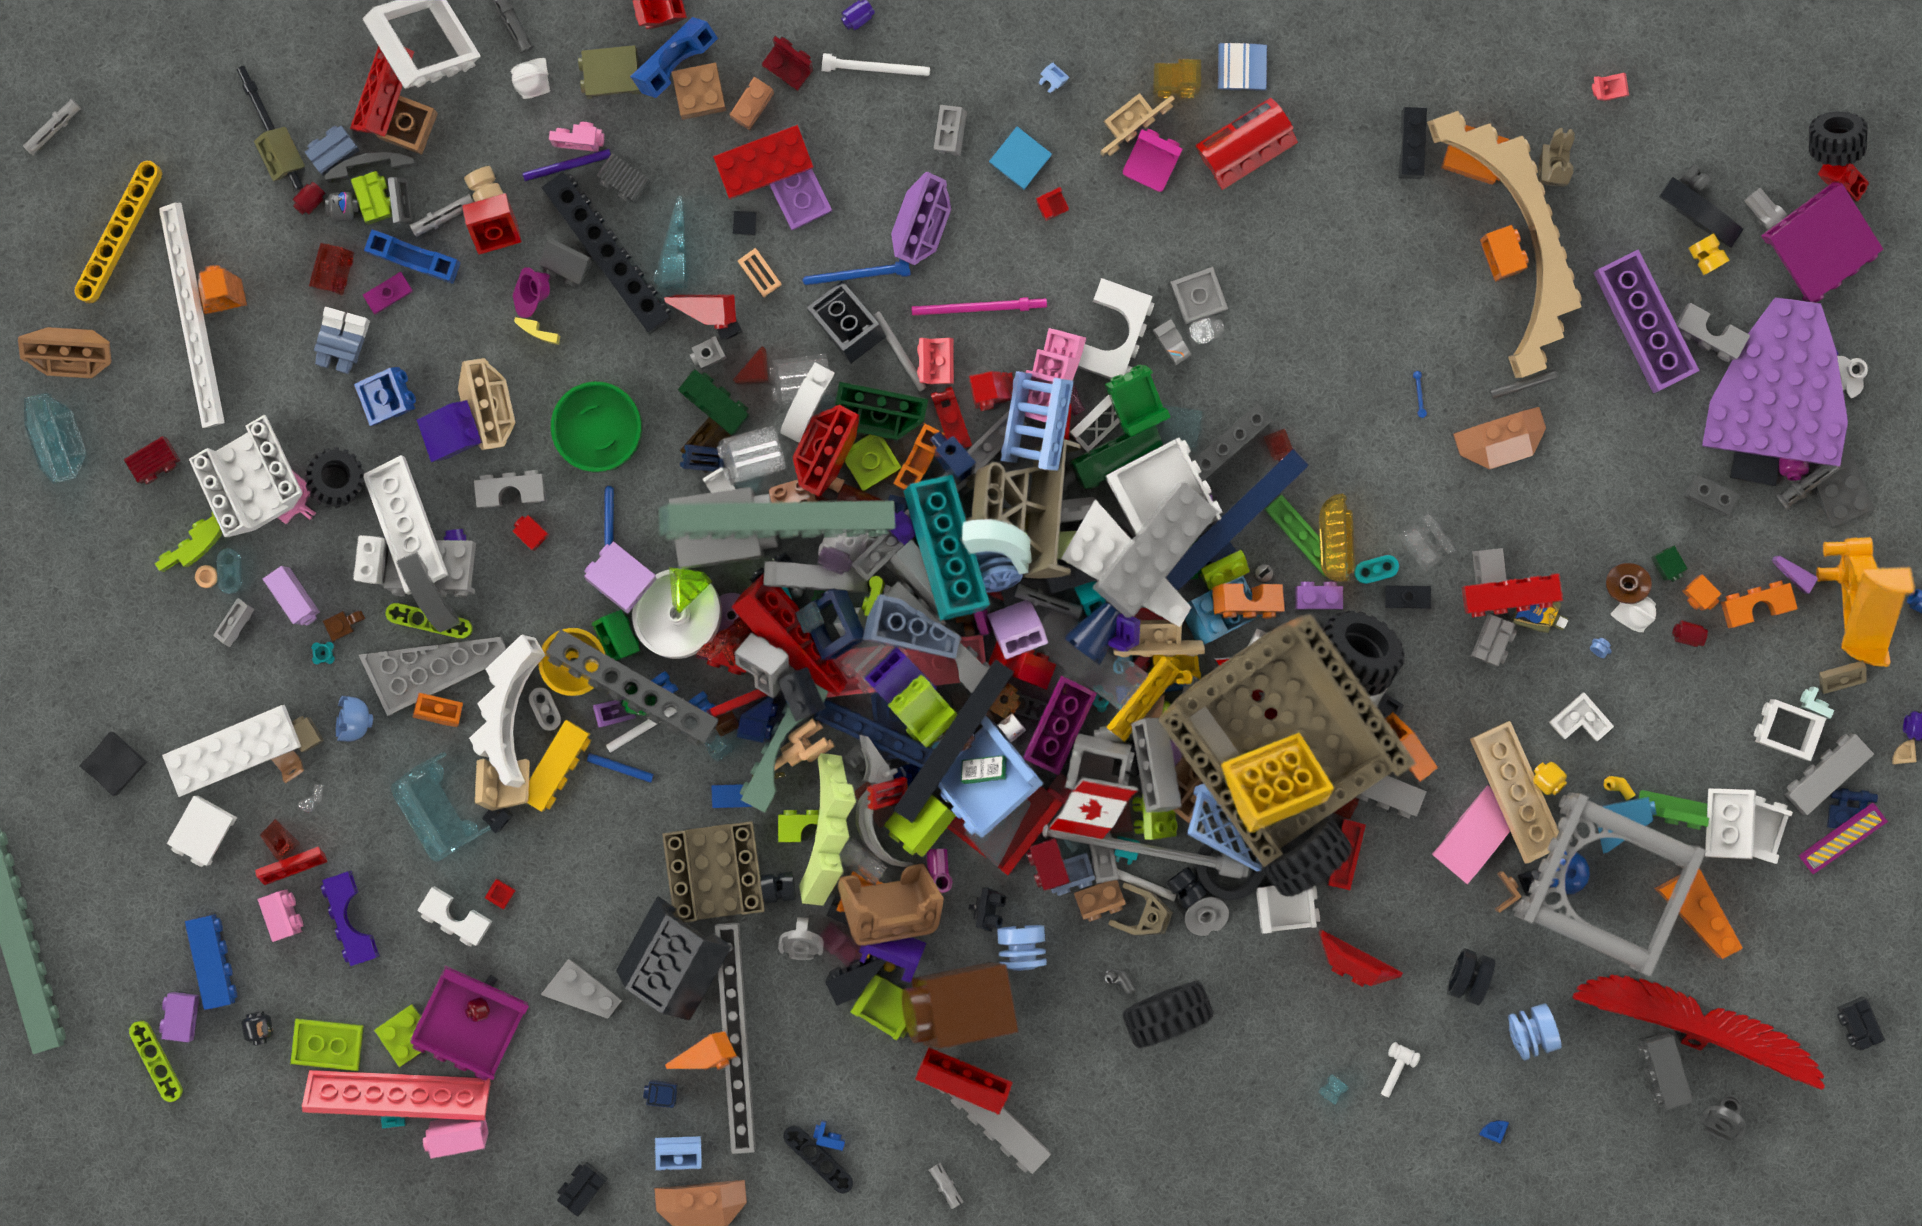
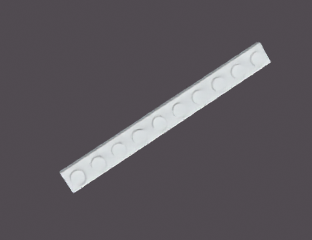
[159,203,225,428]

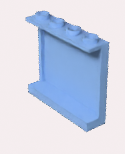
[937,715,1043,838]

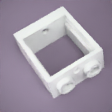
[1754,699,1826,761]

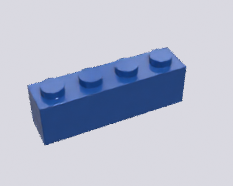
[185,914,237,1010]

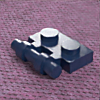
[1827,788,1878,828]

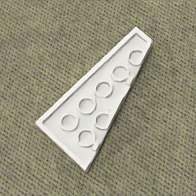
[1061,499,1191,627]

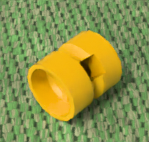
[1688,233,1730,275]

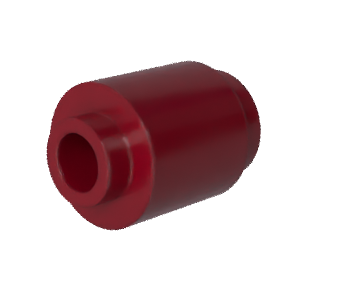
[292,181,326,215]
[1672,620,1708,647]

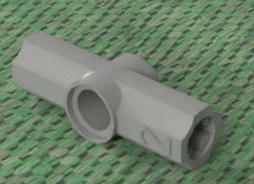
[1744,188,1788,232]

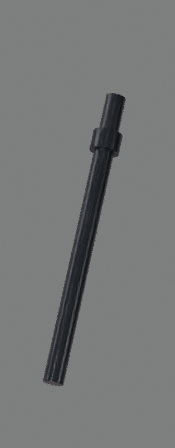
[236,66,303,191]

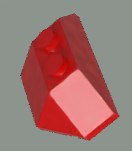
[793,405,860,497]
[1319,929,1403,987]

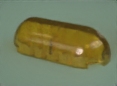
[1319,493,1355,582]

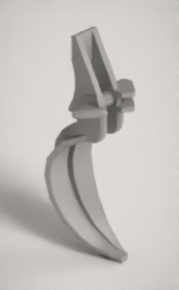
[855,735,913,867]

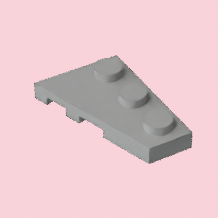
[541,959,622,1019]

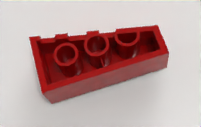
[1462,573,1563,618]

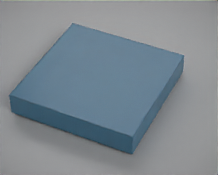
[989,127,1052,190]

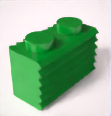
[592,610,640,661]

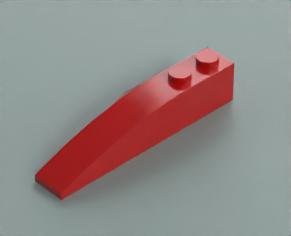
[732,573,848,696]

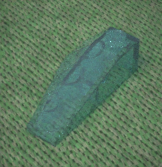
[654,196,688,289]

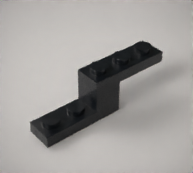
[1001,564,1097,607]

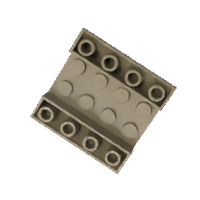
[662,821,765,923]

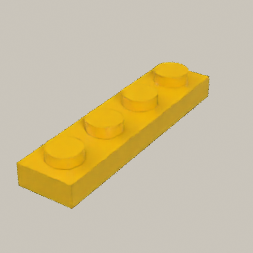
[1106,656,1181,742]

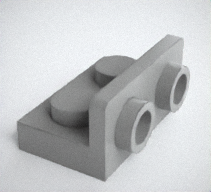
[1060,497,1095,523]

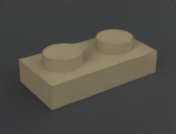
[1819,661,1867,694]

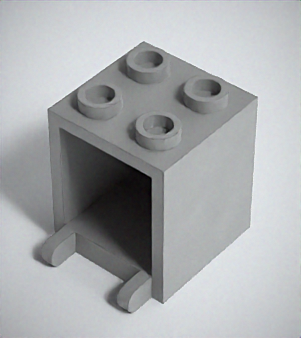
[1066,733,1134,789]

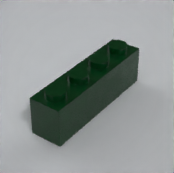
[1069,425,1163,489]

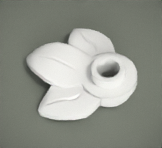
[1837,356,1868,398]

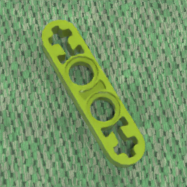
[385,603,473,639]
[129,1021,183,1102]

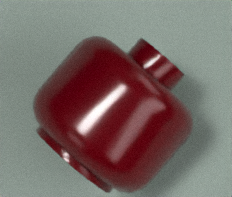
[465,998,490,1022]

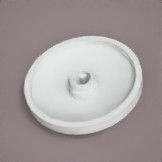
[632,568,722,659]

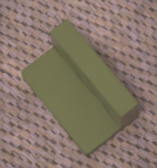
[254,127,305,181]

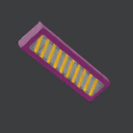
[1798,803,1888,875]

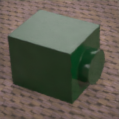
[1651,545,1688,582]

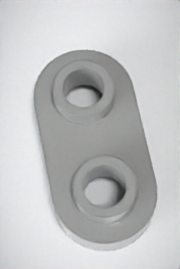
[529,688,562,731]

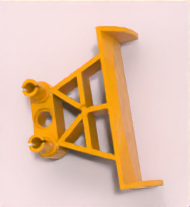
[1816,538,1914,667]

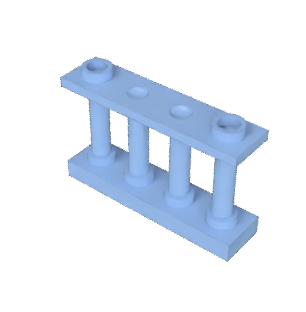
[1001,371,1073,471]

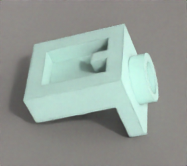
[1800,687,1834,719]

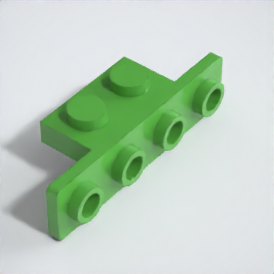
[1638,790,1710,830]

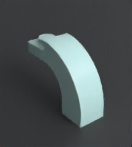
[962,520,1032,574]

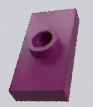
[363,272,413,315]

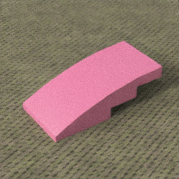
[1025,328,1086,422]
[1432,785,1510,884]

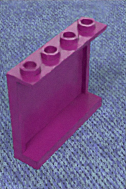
[1761,182,1884,303]
[410,965,529,1081]

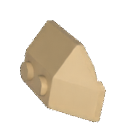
[458,358,516,450]

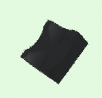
[79,732,147,796]

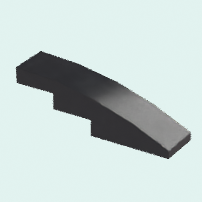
[1659,177,1743,248]

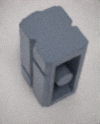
[305,126,360,176]

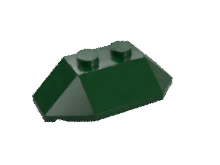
[835,382,928,440]

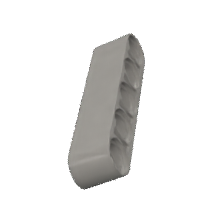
[764,562,869,593]

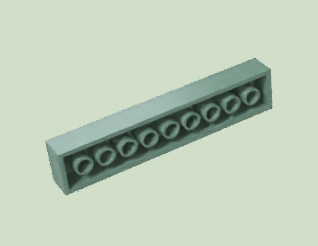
[659,501,895,540]

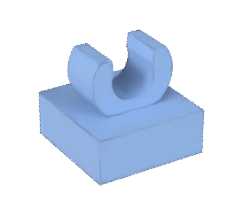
[1039,63,1070,93]

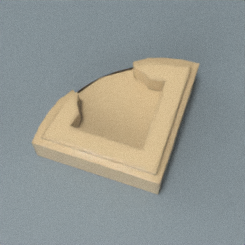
[1892,740,1917,764]

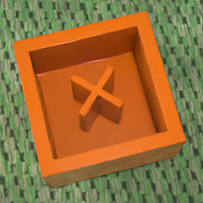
[1480,225,1529,282]

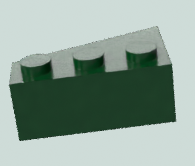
[677,369,750,436]

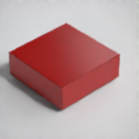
[485,879,516,910]

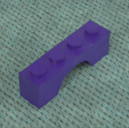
[321,871,379,966]

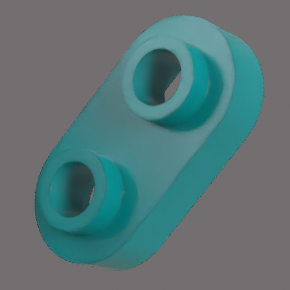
[1354,555,1399,584]

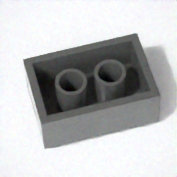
[1637,1032,1693,1110]

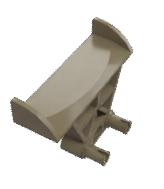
[965,439,1081,578]

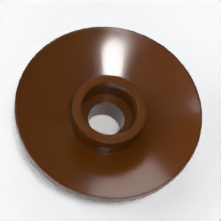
[1606,563,1652,604]

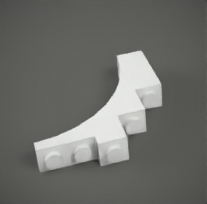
[469,635,545,788]

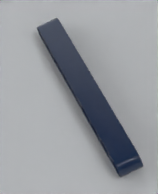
[1165,449,1309,591]

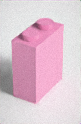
[423,1118,488,1159]

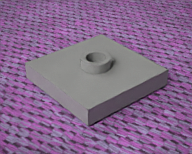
[1170,267,1228,325]

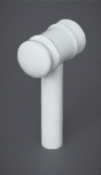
[1381,1042,1420,1098]

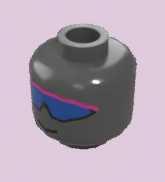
[325,192,359,222]

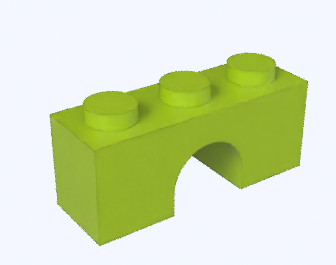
[778,810,847,842]

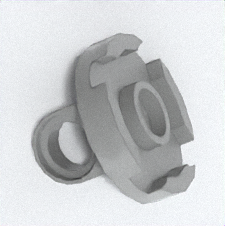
[778,917,824,960]

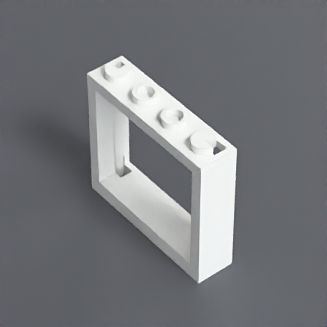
[363,0,481,89]

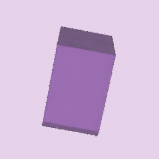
[593,699,636,728]

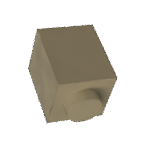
[292,716,324,752]

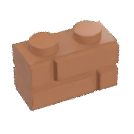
[730,77,774,130]

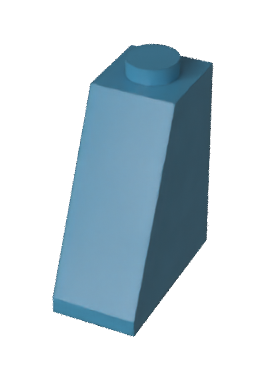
[1597,797,1657,853]

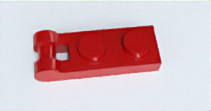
[931,386,972,453]

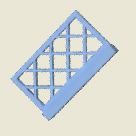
[1188,784,1262,871]

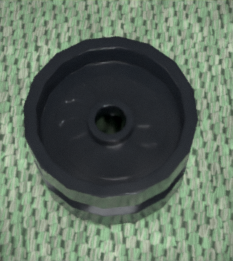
[1447,948,1496,1006]

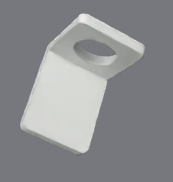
[703,467,735,493]

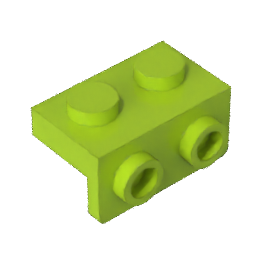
[1200,550,1250,591]

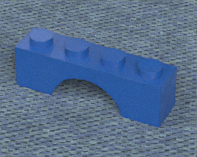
[630,17,718,98]
[364,229,461,284]

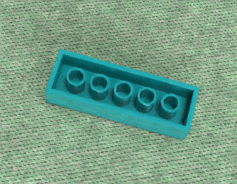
[903,475,990,621]

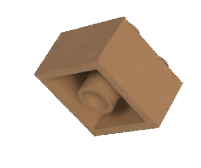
[672,63,726,120]
[375,95,438,155]

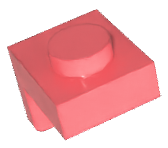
[1592,73,1629,101]

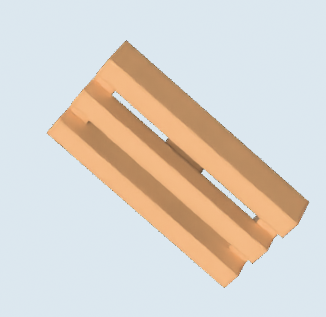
[738,248,782,297]

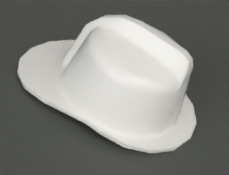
[511,58,550,99]
[1611,597,1656,632]

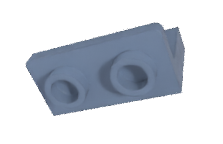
[1051,853,1095,896]

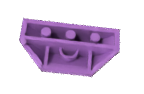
[891,172,951,265]

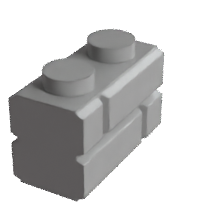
[1471,614,1517,666]

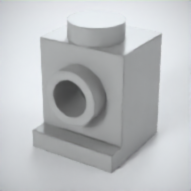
[690,336,726,370]

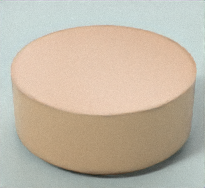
[195,565,219,588]

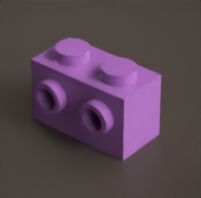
[1295,582,1343,610]
[159,992,200,1042]

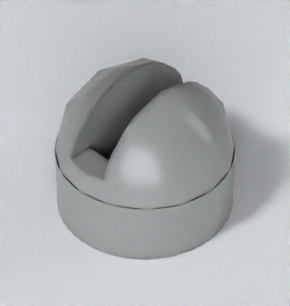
[1255,564,1273,582]

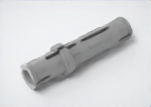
[23,99,81,155]
[410,194,474,238]

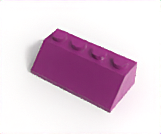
[1023,676,1097,775]

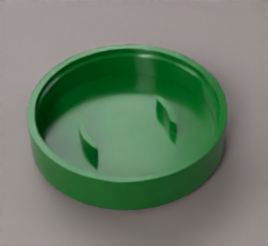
[551,381,643,473]

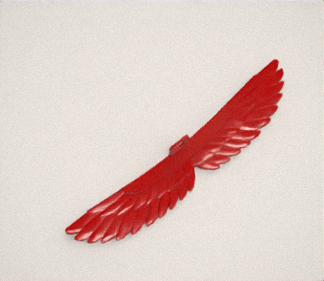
[1572,974,1825,1090]

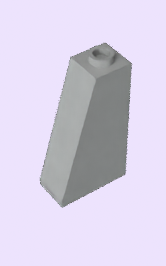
[885,540,953,619]

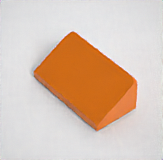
[413,693,463,727]

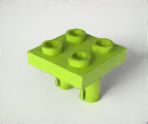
[1132,794,1178,840]

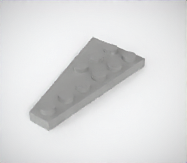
[359,637,507,716]

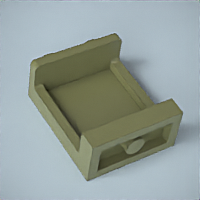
[578,45,641,99]

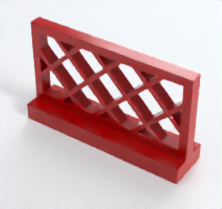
[350,46,415,137]

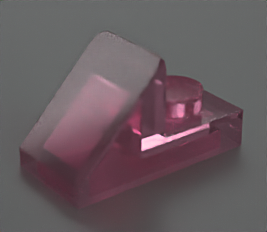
[819,922,862,967]

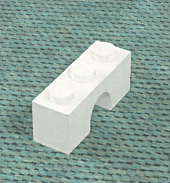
[418,886,492,947]

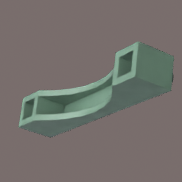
[739,684,829,813]

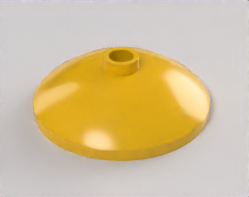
[538,628,606,696]

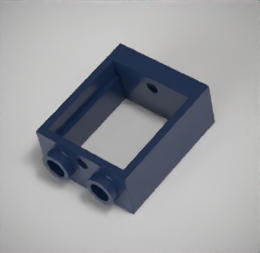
[801,588,864,660]

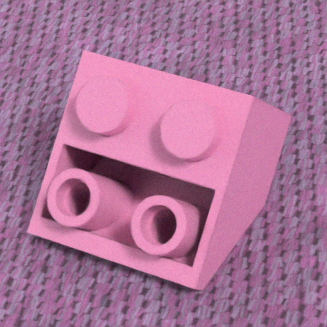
[258,889,303,942]

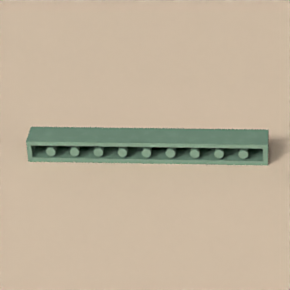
[0,828,66,1054]

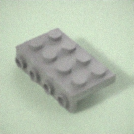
[384,540,476,598]

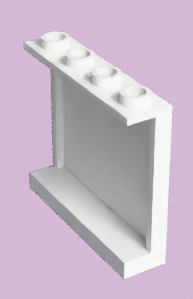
[1105,438,1222,535]

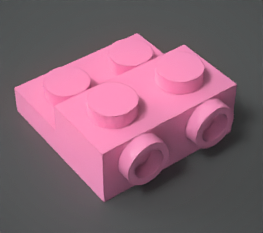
[549,122,604,152]

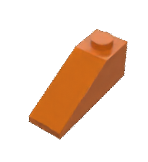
[665,1031,736,1070]

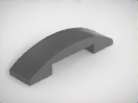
[325,152,417,183]
[397,552,460,632]

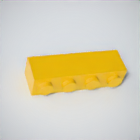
[527,720,592,812]

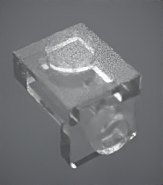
[1185,316,1224,347]

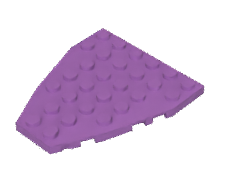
[1702,297,1848,467]

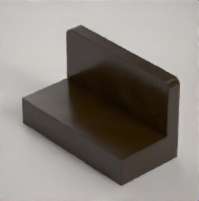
[679,417,735,473]

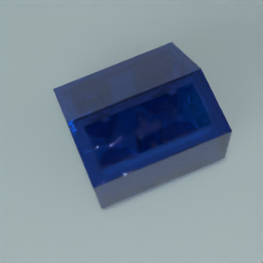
[736,697,778,743]

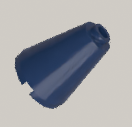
[1064,602,1121,665]

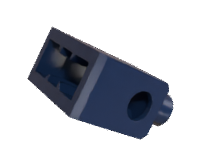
[930,431,976,485]

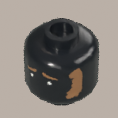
[241,1011,274,1046]

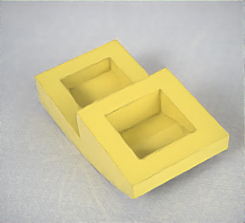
[514,317,560,345]

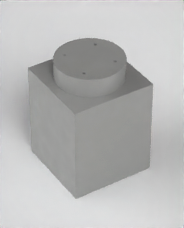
[669,487,778,569]

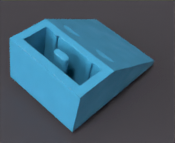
[1185,576,1262,645]

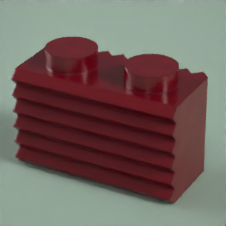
[124,436,181,485]

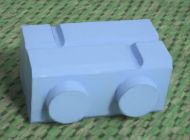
[655,1136,701,1170]

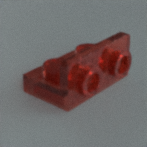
[309,243,354,295]

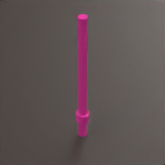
[912,297,1047,315]

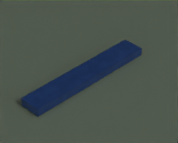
[814,699,934,768]

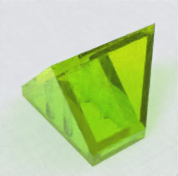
[669,567,712,613]

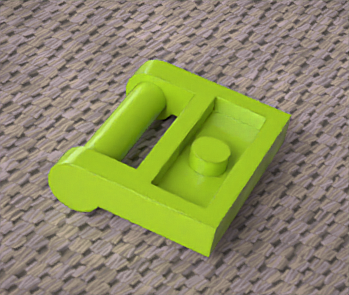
[862,576,885,616]

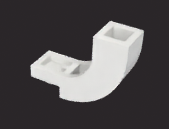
[780,362,835,443]

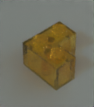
[1153,59,1201,98]

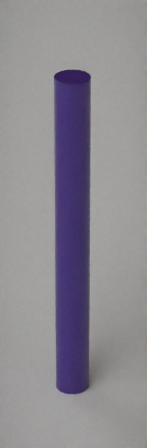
[523,149,611,181]

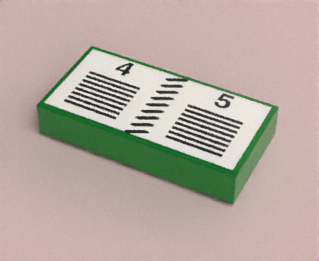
[961,755,1007,784]

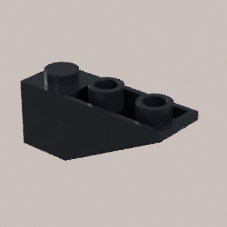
[825,954,886,1006]

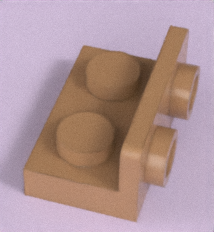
[1074,880,1126,922]

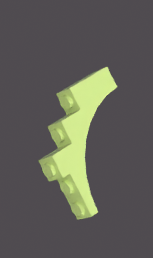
[799,753,856,906]

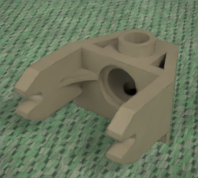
[1538,128,1575,187]
[1108,882,1173,936]

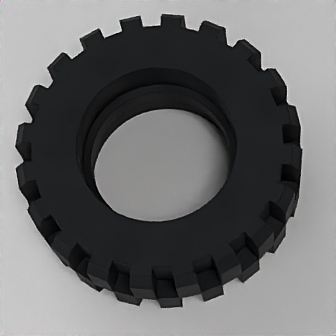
[1322,611,1405,696]
[1262,817,1351,897]
[1122,981,1214,1048]

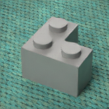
[735,633,789,698]

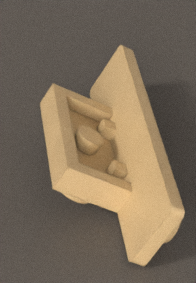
[1100,93,1175,156]
[1112,620,1205,657]

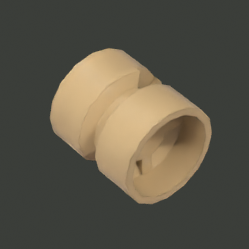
[464,166,503,202]

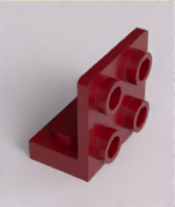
[761,36,813,91]

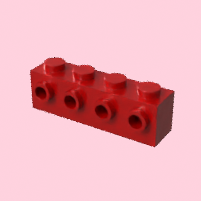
[915,1047,1013,1115]

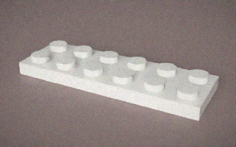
[363,455,448,595]
[162,705,301,797]

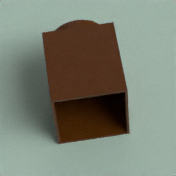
[902,962,1018,1049]

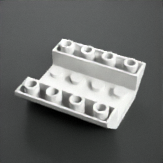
[189,415,302,538]

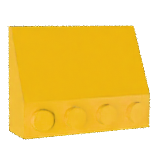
[1221,732,1334,833]

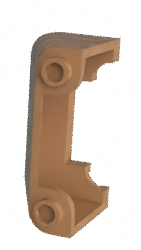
[838,864,944,946]

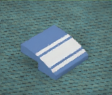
[1218,43,1267,91]

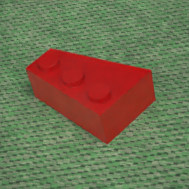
[969,371,1014,411]

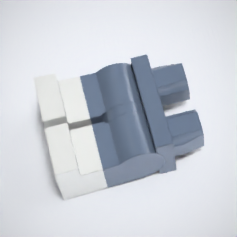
[314,307,370,374]

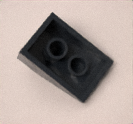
[807,281,886,364]

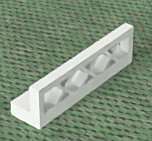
[1070,395,1120,452]

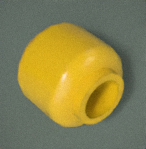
[1533,762,1567,795]

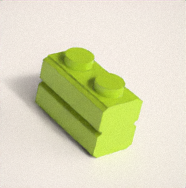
[351,171,392,225]

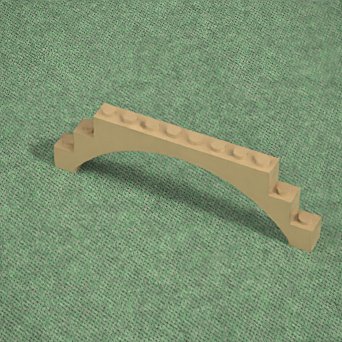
[1427,111,1582,378]

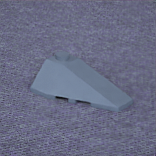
[862,595,960,659]

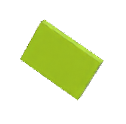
[290,1018,364,1071]

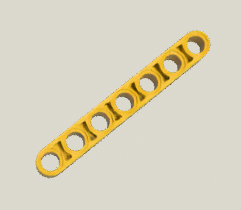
[75,161,162,303]

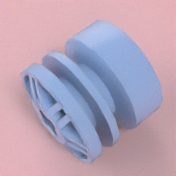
[975,551,1023,593]
[997,925,1047,970]
[1508,1003,1561,1060]

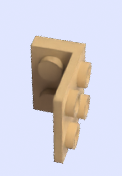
[475,759,530,811]

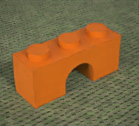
[894,424,945,490]
[1721,580,1798,628]
[1212,584,1285,619]

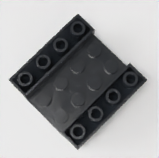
[616,896,732,1021]

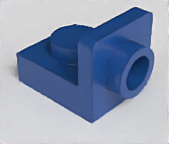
[813,1120,845,1151]

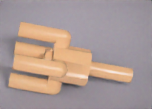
[775,718,835,770]

